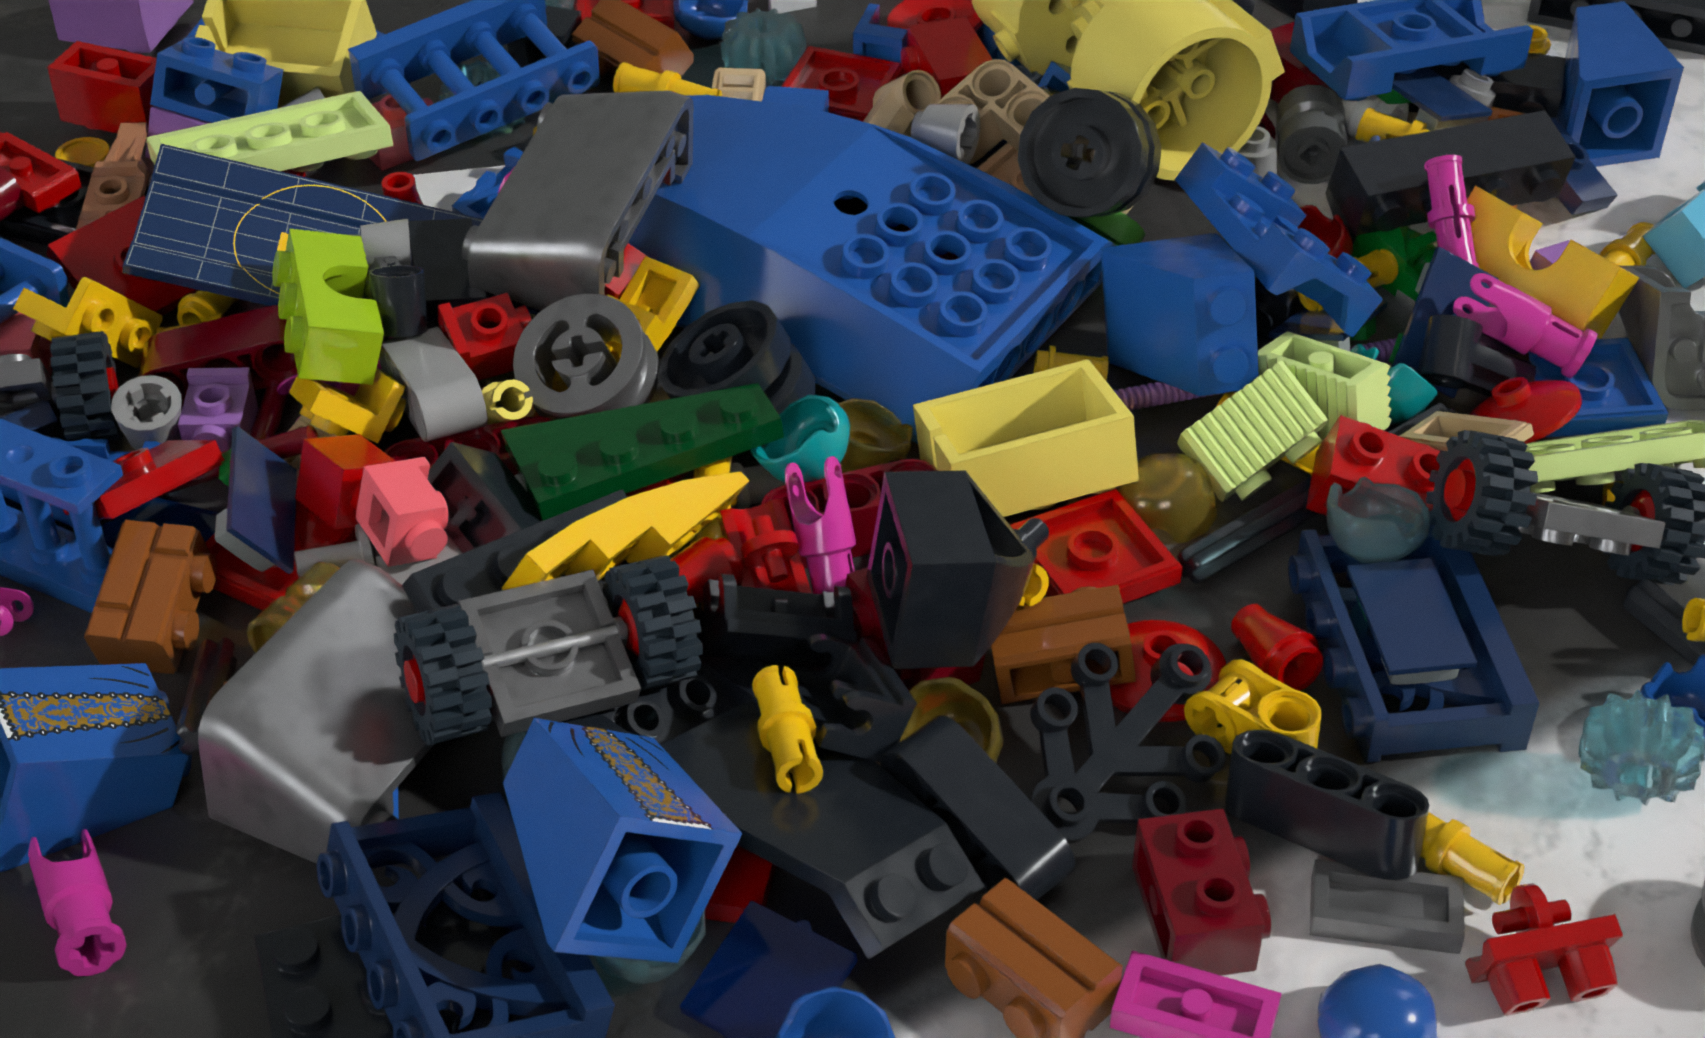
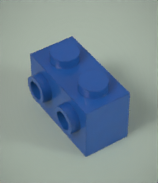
[150,37,283,123]

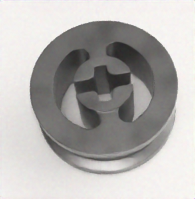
[513,294,659,420]

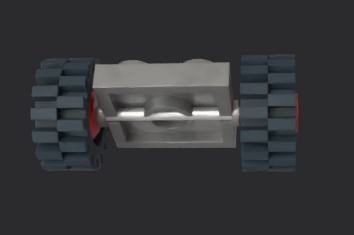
[0,331,123,441]
[1426,430,1705,586]
[394,555,703,745]

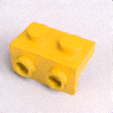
[13,277,162,369]
[289,368,406,443]

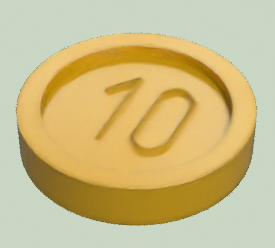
[55,137,110,167]

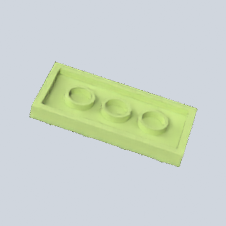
[146,91,393,172]
[1525,420,1705,493]

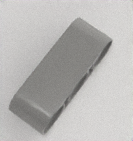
[379,327,488,442]

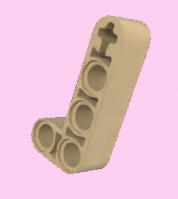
[937,59,1133,215]

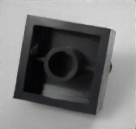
[866,470,1049,669]

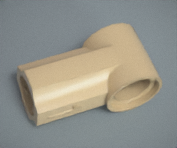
[863,70,941,137]

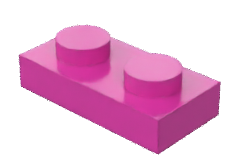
[1109,950,1282,1038]

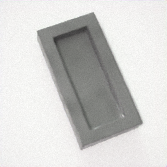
[1309,859,1465,954]

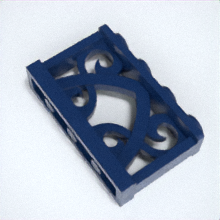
[1288,520,1539,763]
[317,792,615,1038]

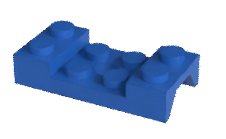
[1289,0,1534,101]
[1175,142,1383,337]

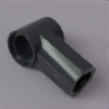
[363,256,428,337]
[1417,315,1536,397]

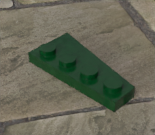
[501,383,784,521]

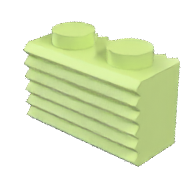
[1258,331,1392,439]
[1177,360,1328,502]

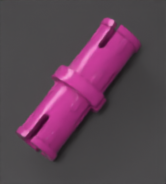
[1424,155,1479,268]

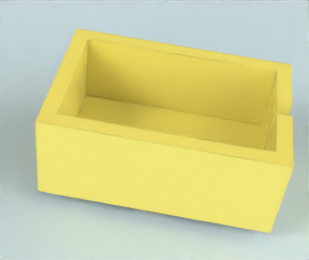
[195,0,377,108]
[913,359,1139,517]

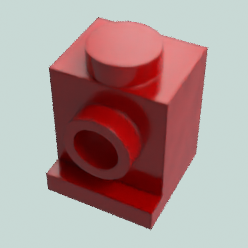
[438,293,532,381]

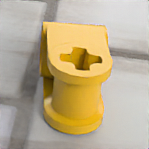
[1184,659,1321,754]

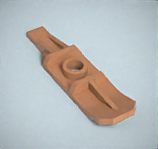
[76,123,150,230]

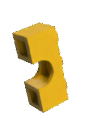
[1467,186,1639,339]

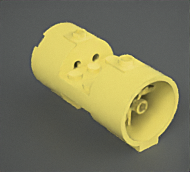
[971,0,1285,180]

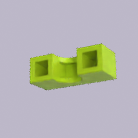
[272,229,384,385]

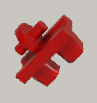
[718,498,812,593]
[1465,883,1623,1016]

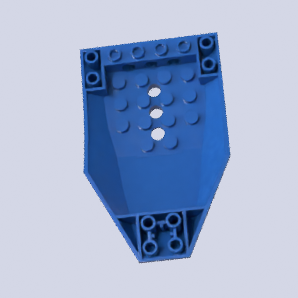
[628,95,1117,444]

